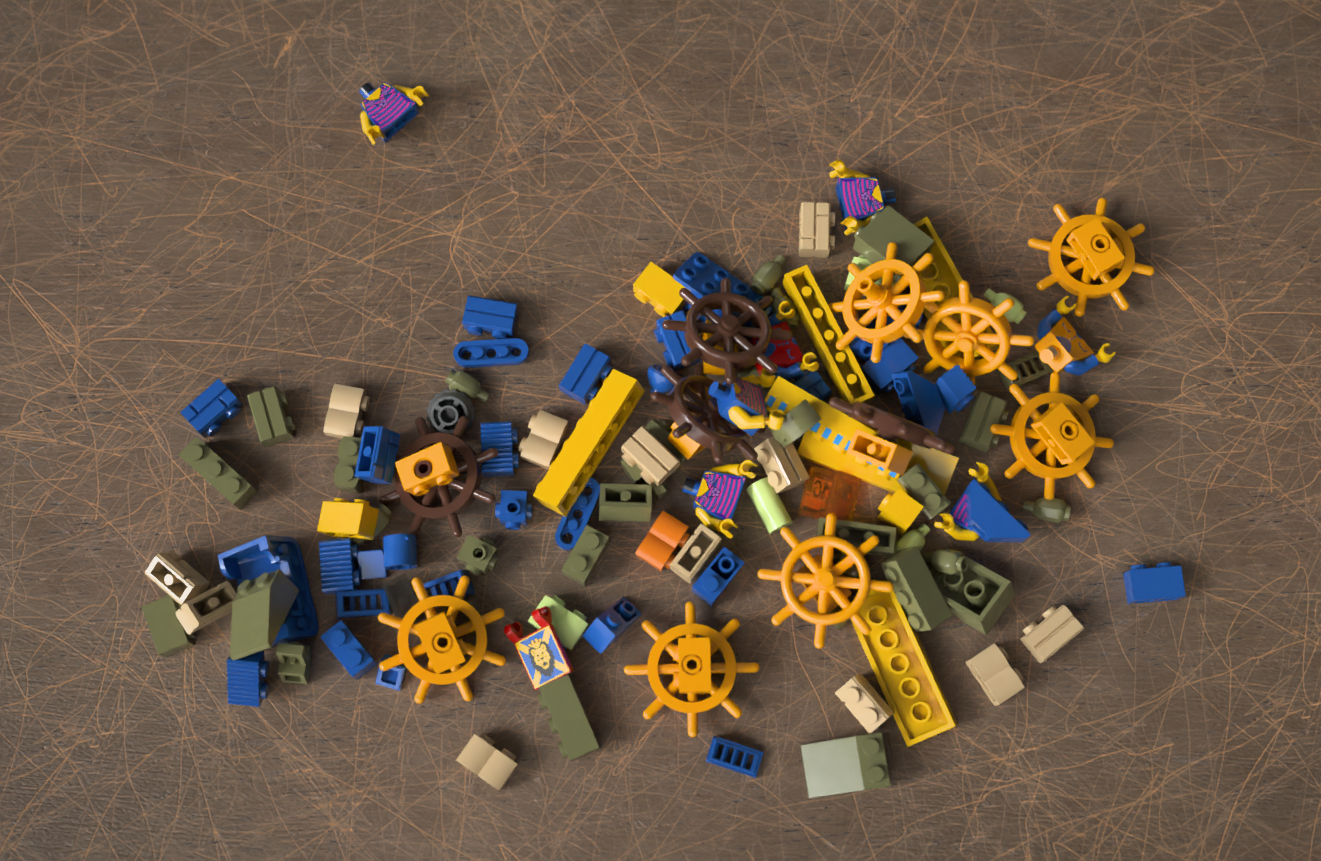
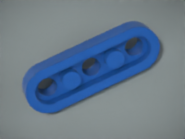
[453,338,529,368]
[555,478,600,551]

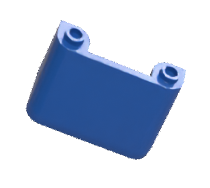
[218,535,319,650]

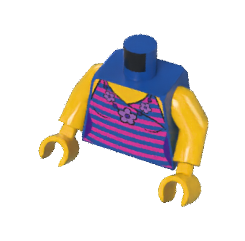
[359,82,429,145]
[829,160,896,236]
[709,368,784,436]
[682,460,757,538]
[934,462,1002,541]

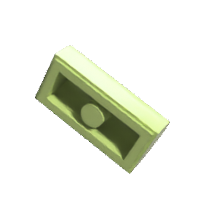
[746,477,793,534]

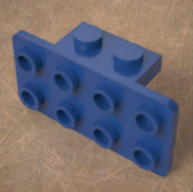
[673,252,772,328]

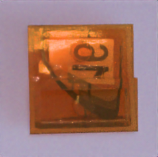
[798,465,861,522]

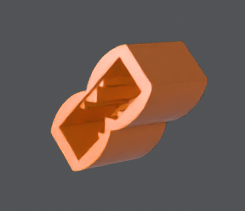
[635,511,690,572]

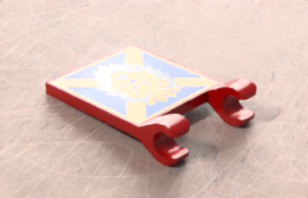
[504,606,574,690]

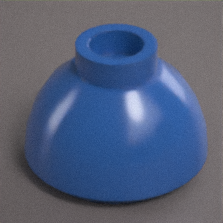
[647,364,681,394]

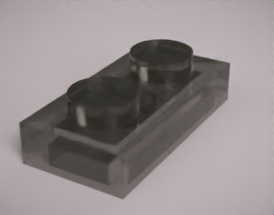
[382,573,425,624]

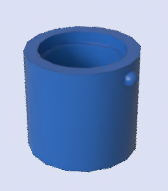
[383,534,418,570]

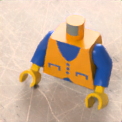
[1035,296,1116,375]

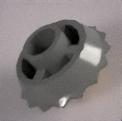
[426,389,475,435]

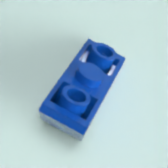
[891,371,945,435]
[966,480,1031,542]

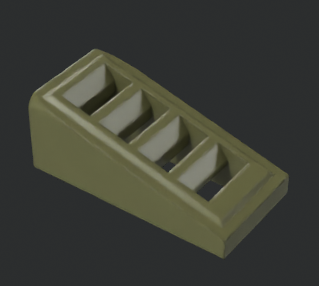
[997,351,1053,393]

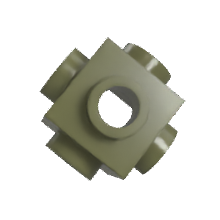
[457,535,500,576]

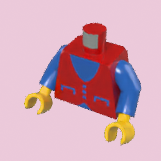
[750,301,819,381]

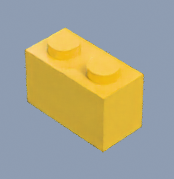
[633,262,691,317]
[877,488,923,536]
[317,498,379,540]

